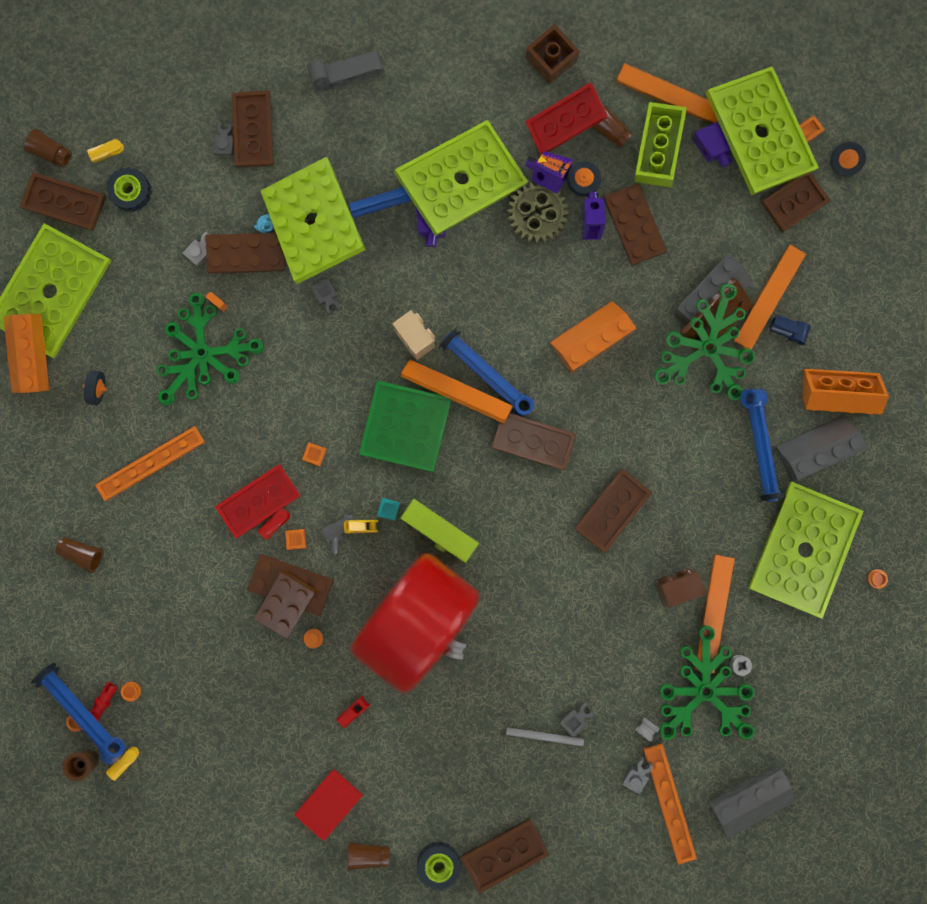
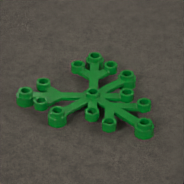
[654,283,755,400]
[156,293,264,406]
[659,625,754,740]

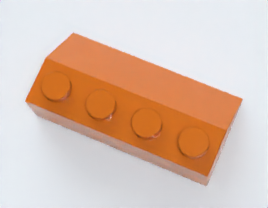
[550,301,636,374]
[3,314,49,393]
[803,369,889,415]

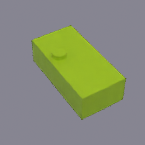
[635,102,687,188]
[401,499,479,563]

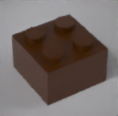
[525,24,580,84]
[655,568,706,608]

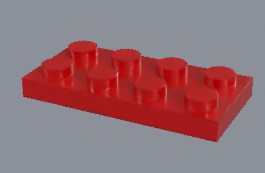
[525,82,608,155]
[215,464,301,539]

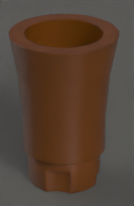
[591,105,633,148]
[24,129,72,167]
[55,537,104,574]
[62,750,99,782]
[347,842,390,871]

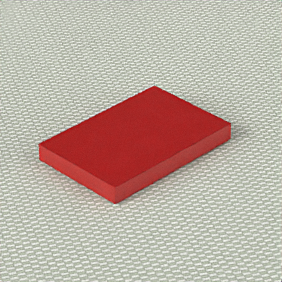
[295,769,363,841]

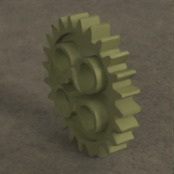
[507,182,569,244]

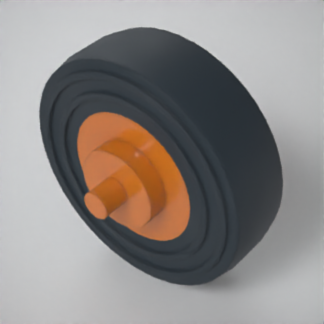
[830,141,866,176]
[567,161,601,196]
[83,370,107,405]

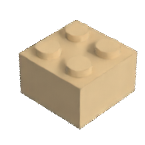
[392,310,436,360]

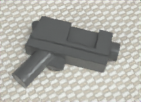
[320,514,356,554]

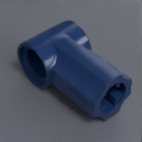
[769,315,811,345]

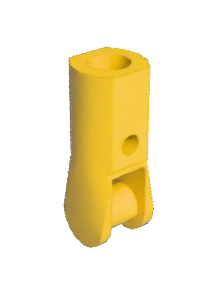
[87,139,124,163]
[344,520,379,534]
[106,747,139,781]

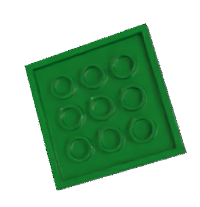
[359,380,451,473]

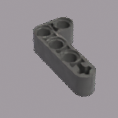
[307,51,384,93]

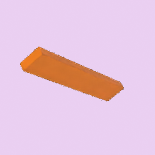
[616,63,718,124]
[733,245,806,349]
[401,359,513,423]
[95,426,205,501]
[694,555,735,673]
[643,743,697,865]

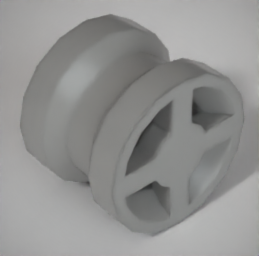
[444,640,466,659]
[729,655,752,676]
[635,717,660,741]

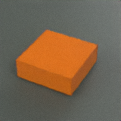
[205,292,228,312]
[302,442,327,467]
[285,529,306,550]

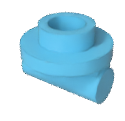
[254,213,274,233]

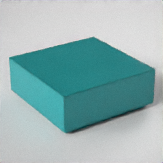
[377,498,400,521]

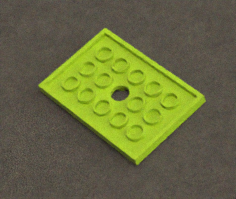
[706,66,819,195]
[394,120,528,236]
[261,157,366,284]
[0,223,111,359]
[748,482,864,619]

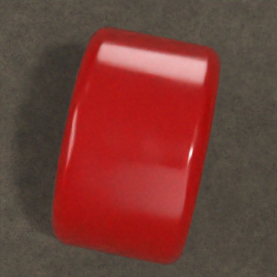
[350,553,480,693]

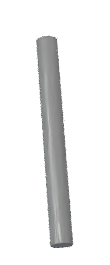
[506,727,584,746]

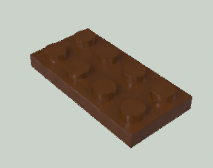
[232,91,274,168]
[20,172,106,232]
[604,183,667,266]
[206,233,284,274]
[680,277,753,359]
[492,413,576,471]
[574,469,652,553]
[247,554,334,616]
[461,818,549,894]

